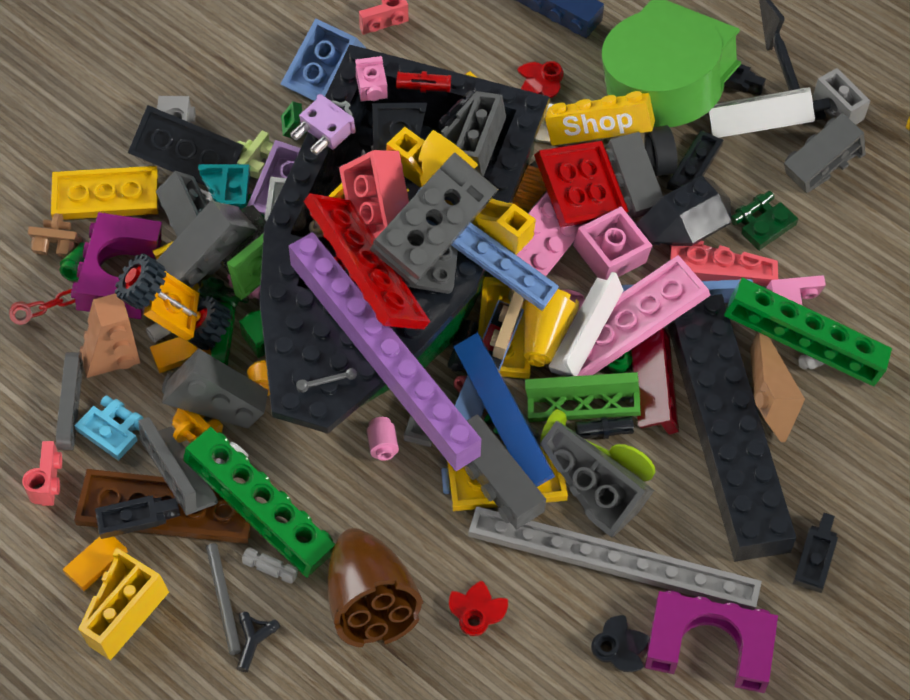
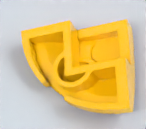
[418,130,478,187]

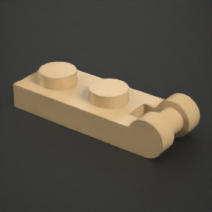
[490,288,525,360]

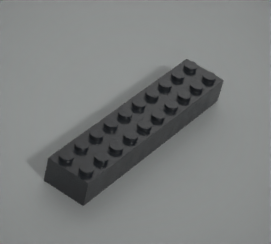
[667,294,797,562]

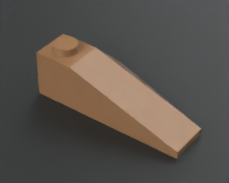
[750,332,805,442]

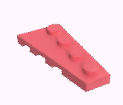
[670,241,778,286]

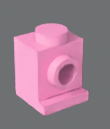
[355,56,387,102]

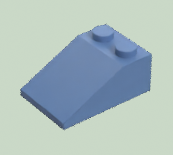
[281,18,366,101]

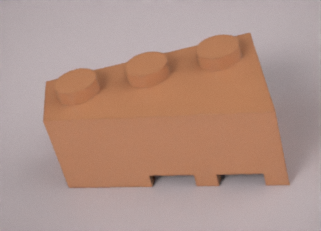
[79,294,140,378]

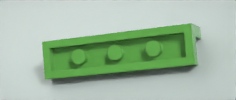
[525,372,641,422]

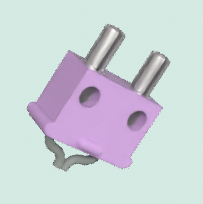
[291,94,356,155]

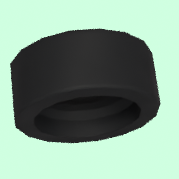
[644,125,678,176]

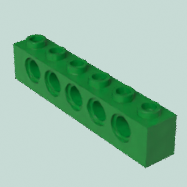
[724,277,892,387]
[183,427,335,578]

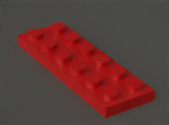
[304,193,431,330]

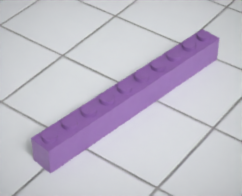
[289,232,481,471]

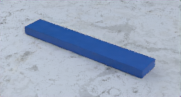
[454,333,555,487]

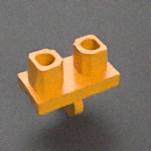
[172,408,223,443]

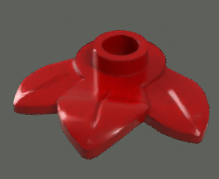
[517,61,564,98]
[448,581,508,636]

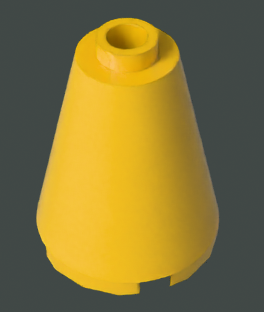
[524,289,579,367]

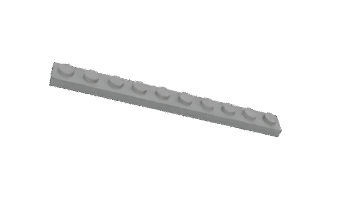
[468,506,762,610]

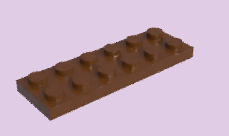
[74,469,257,544]

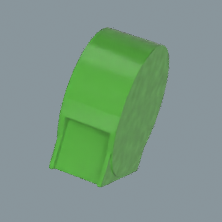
[602,0,741,127]

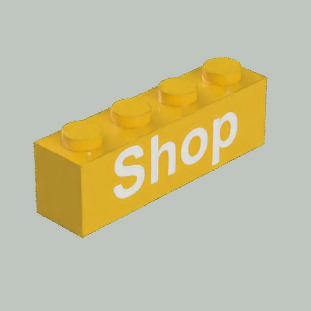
[545,91,655,146]

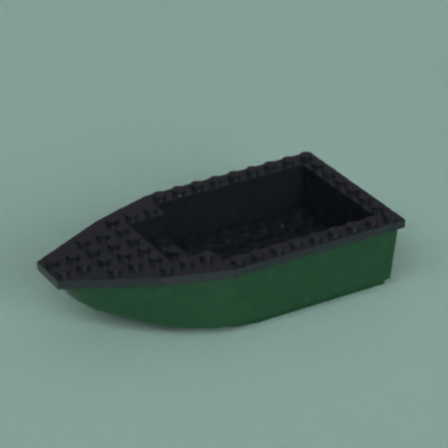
[260,44,550,434]

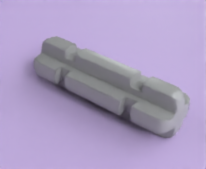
[242,548,298,584]

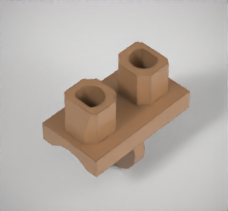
[28,213,82,258]

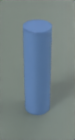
[441,468,450,494]

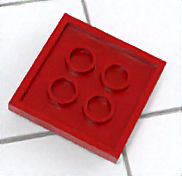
[534,141,629,227]

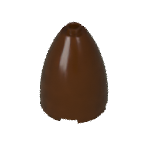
[328,528,424,648]

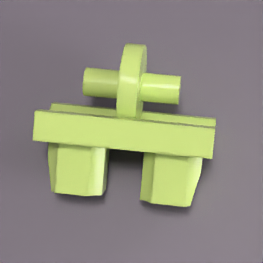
[237,130,274,179]

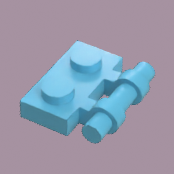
[74,395,144,461]

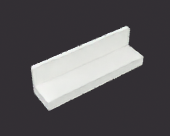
[709,87,815,138]
[548,272,623,377]

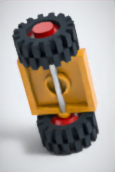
[115,254,231,350]

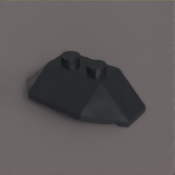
[636,176,731,246]

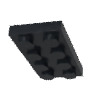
[128,105,245,186]

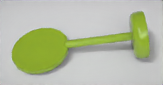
[540,409,656,482]

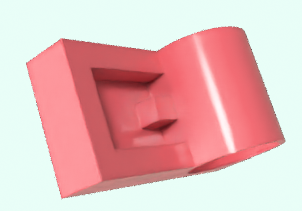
[359,0,409,34]
[22,441,62,506]

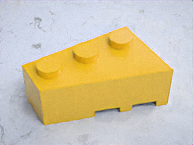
[78,547,169,661]

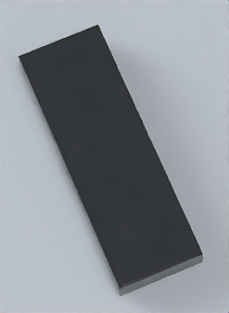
[667,130,723,191]

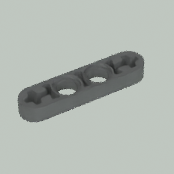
[56,352,83,450]

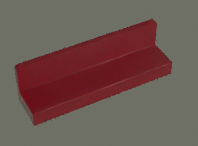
[631,327,679,434]

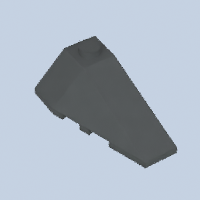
[540,421,655,538]

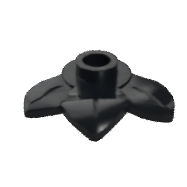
[591,615,650,672]

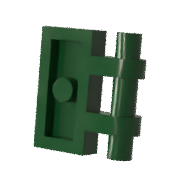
[731,191,799,251]

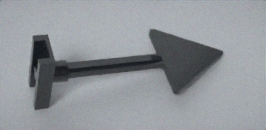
[759,0,831,128]

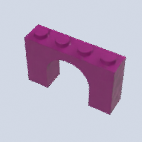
[71,212,162,319]
[645,591,778,693]

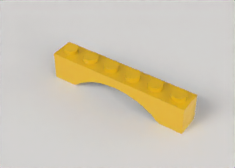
[386,127,536,255]

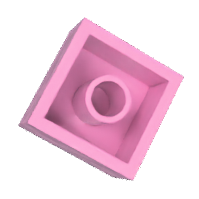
[573,207,652,280]

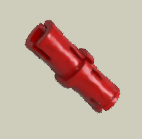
[396,71,451,93]

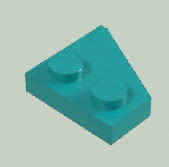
[198,164,250,211]

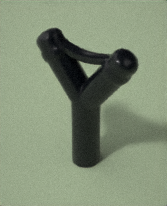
[237,611,280,672]

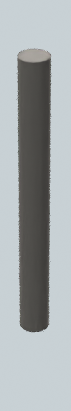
[206,543,241,655]

